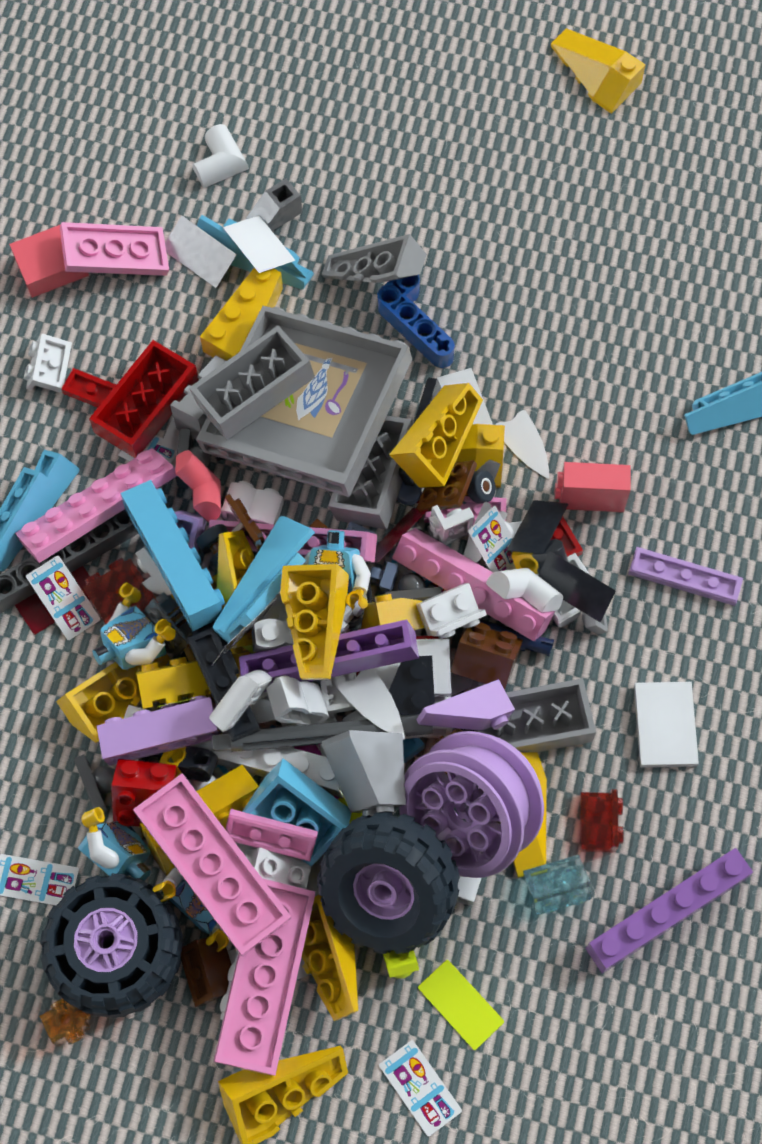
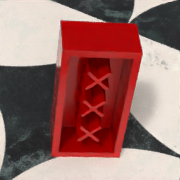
[89,340,199,458]

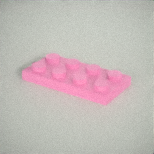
[60,222,169,276]

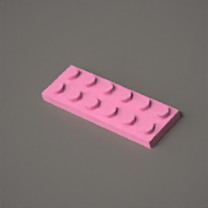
[15,448,177,563]
[133,773,292,957]
[213,878,316,1076]

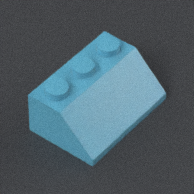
[242,758,351,866]

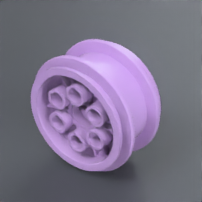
[399,731,544,878]

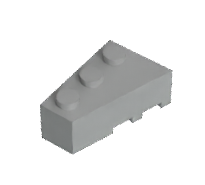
[170,356,226,439]

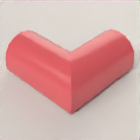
[175,450,221,522]

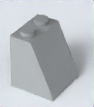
[322,730,406,817]

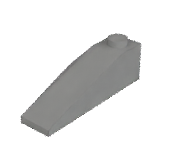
[322,234,427,283]

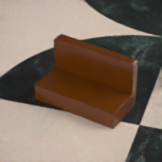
[181,938,232,1007]

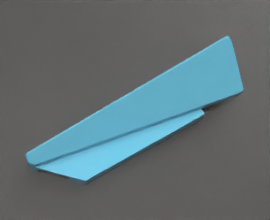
[197,215,314,290]
[684,372,762,435]
[0,449,79,572]
[213,516,315,643]

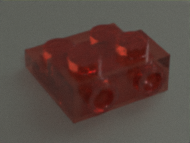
[82,557,158,625]

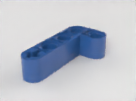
[377,275,455,368]

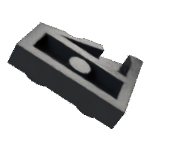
[389,655,435,716]

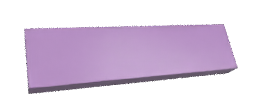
[628,547,743,606]

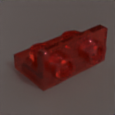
[580,789,624,853]

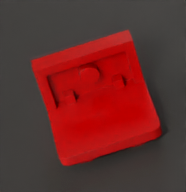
[111,759,177,827]

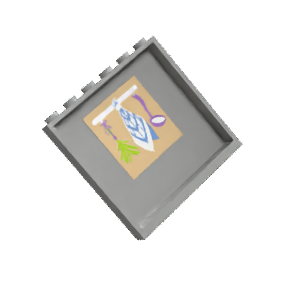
[196,306,412,497]

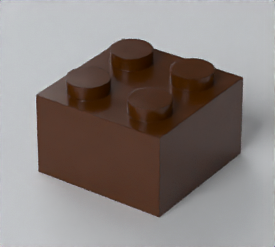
[450,623,523,690]

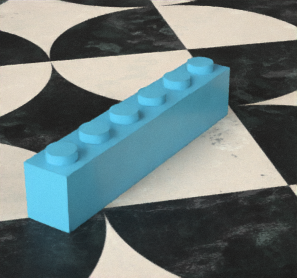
[120,480,225,631]

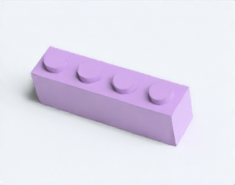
[97,696,222,766]

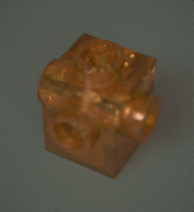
[39,998,91,1047]

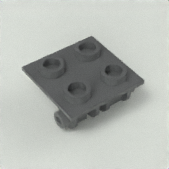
[142,592,193,657]

